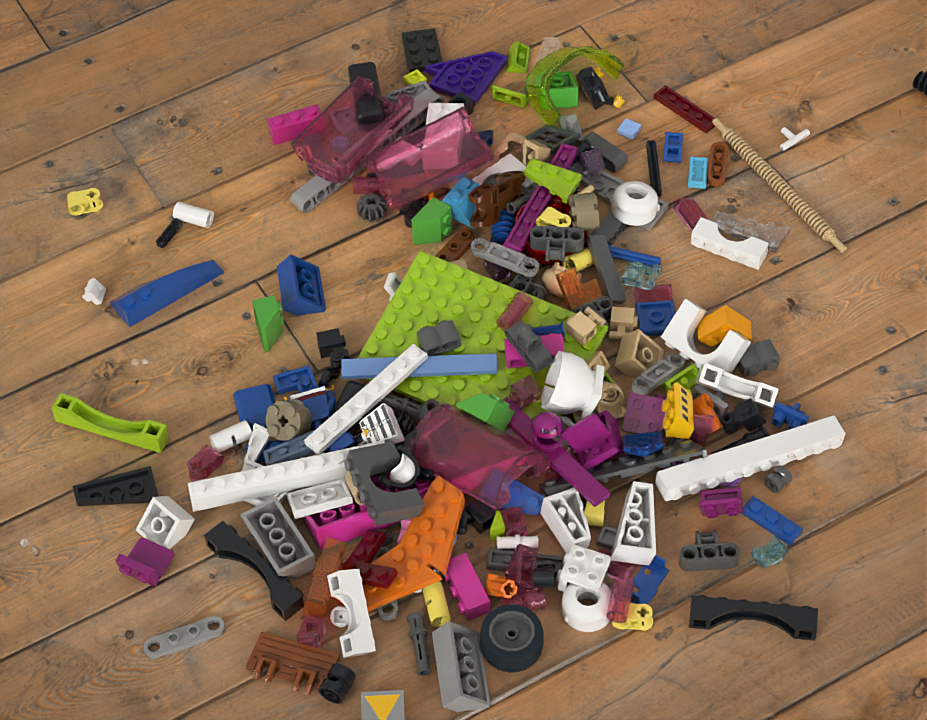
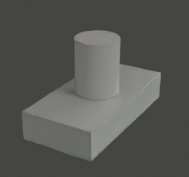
[558,114,584,146]
[692,384,729,422]

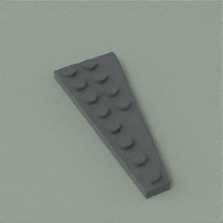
[539,438,708,497]

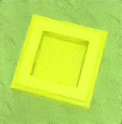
[403,69,427,86]

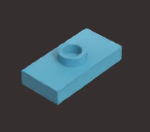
[688,157,708,189]

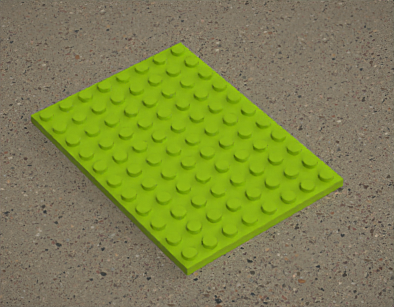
[357,251,608,431]

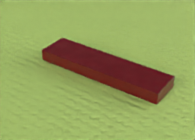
[654,85,715,134]

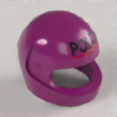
[531,411,563,452]

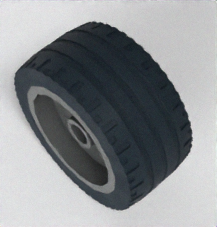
[480,604,544,673]

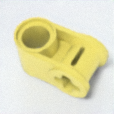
[67,188,103,216]
[536,207,571,227]
[584,501,605,527]
[612,602,653,631]

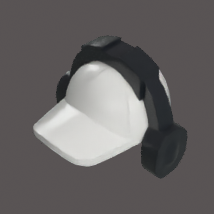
[377,445,421,489]

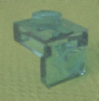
[751,536,788,569]

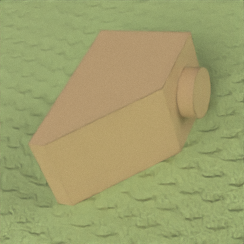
[523,139,550,166]

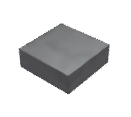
[596,525,617,550]

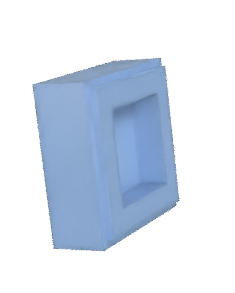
[617,118,641,140]

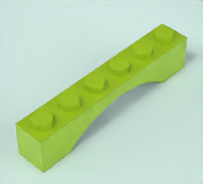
[52,393,169,453]

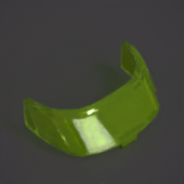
[524,46,624,126]

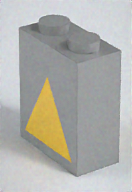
[361,690,405,720]

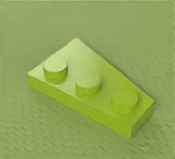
[524,158,582,204]

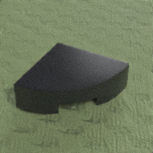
[318,368,341,388]

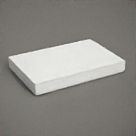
[287,478,353,519]

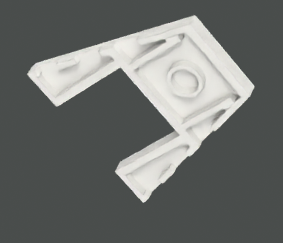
[242,423,324,506]

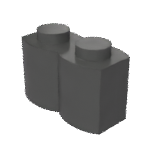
[417,320,461,356]
[737,340,780,377]

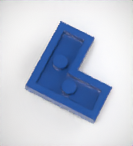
[273,365,318,395]

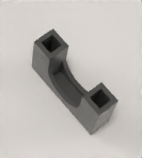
[344,442,424,526]

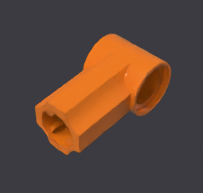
[692,393,723,436]
[484,573,517,598]

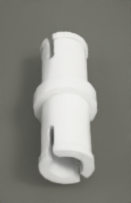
[497,534,538,551]

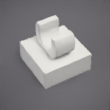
[82,278,106,305]

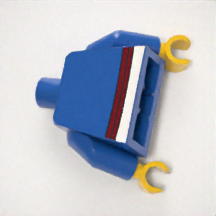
[276,384,336,431]

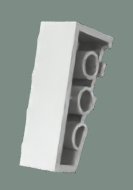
[610,481,656,566]

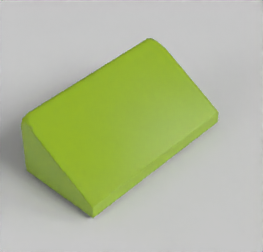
[506,40,530,73]
[492,85,529,108]
[660,363,699,392]

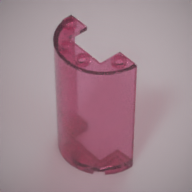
[291,76,414,183]
[366,107,494,211]
[408,404,550,510]

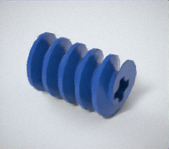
[490,210,516,246]

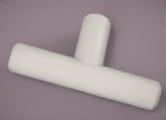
[780,127,810,151]

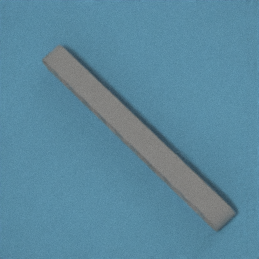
[290,89,444,213]

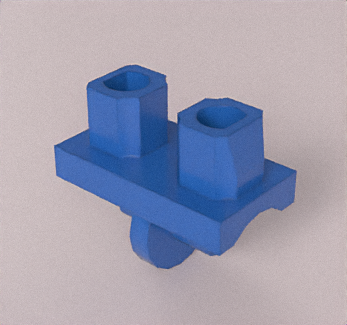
[772,402,809,430]

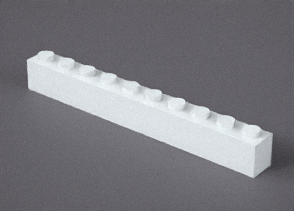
[655,416,846,502]
[188,440,385,512]

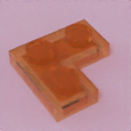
[555,267,602,310]

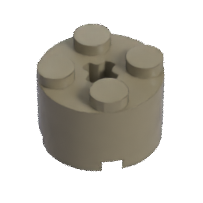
[568,192,599,231]
[266,399,312,441]

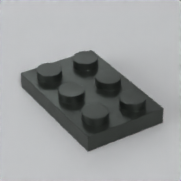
[401,28,443,73]

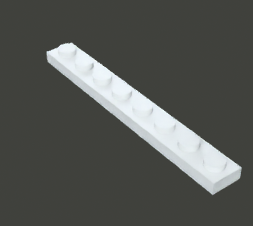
[304,344,428,455]

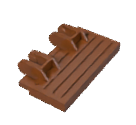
[246,632,340,695]

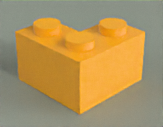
[697,305,752,348]

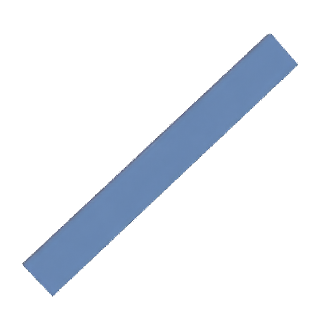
[341,354,497,379]

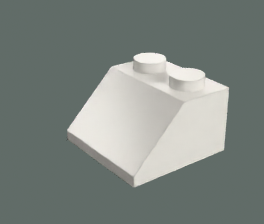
[136,496,195,549]

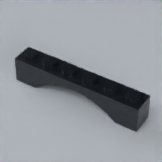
[204,521,304,621]
[689,595,818,641]

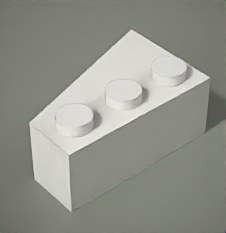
[540,488,591,553]

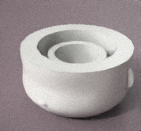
[610,181,660,226]
[562,582,614,632]

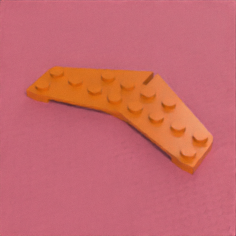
[330,476,465,612]

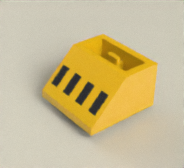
[662,382,694,439]

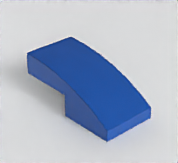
[663,132,683,163]

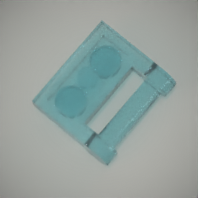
[621,261,662,290]

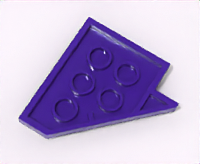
[425,51,508,106]

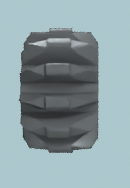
[357,192,387,222]

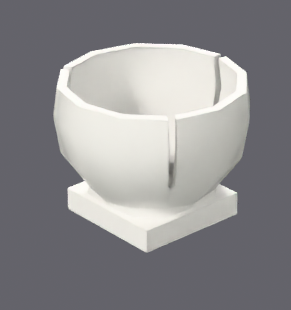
[541,351,604,419]

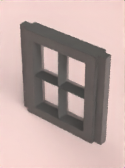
[525,124,581,154]

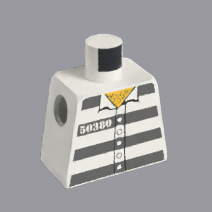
[354,403,405,446]

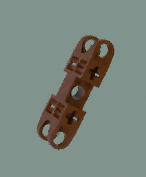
[468,171,526,228]

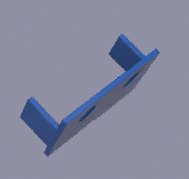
[622,554,669,605]

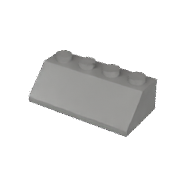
[240,497,316,577]
[432,621,491,712]

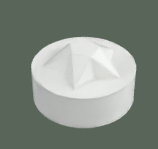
[330,606,349,628]

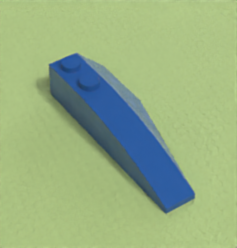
[110,260,224,327]

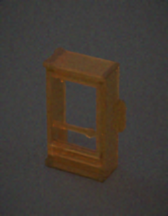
[300,537,347,625]

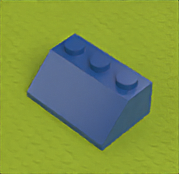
[277,254,326,316]

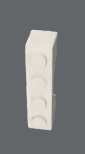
[691,217,769,270]
[695,363,779,409]
[327,569,376,658]

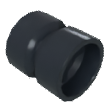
[318,663,356,704]

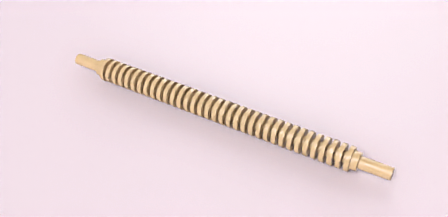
[712,118,847,253]

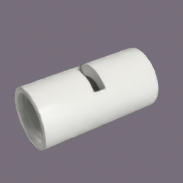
[173,201,214,228]
[209,420,252,454]

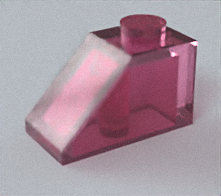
[505,544,537,595]

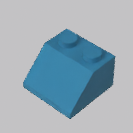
[442,176,480,229]

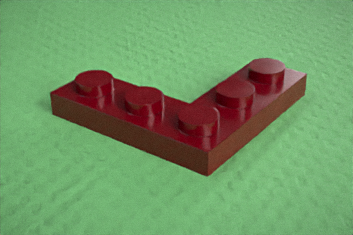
[340,530,398,589]

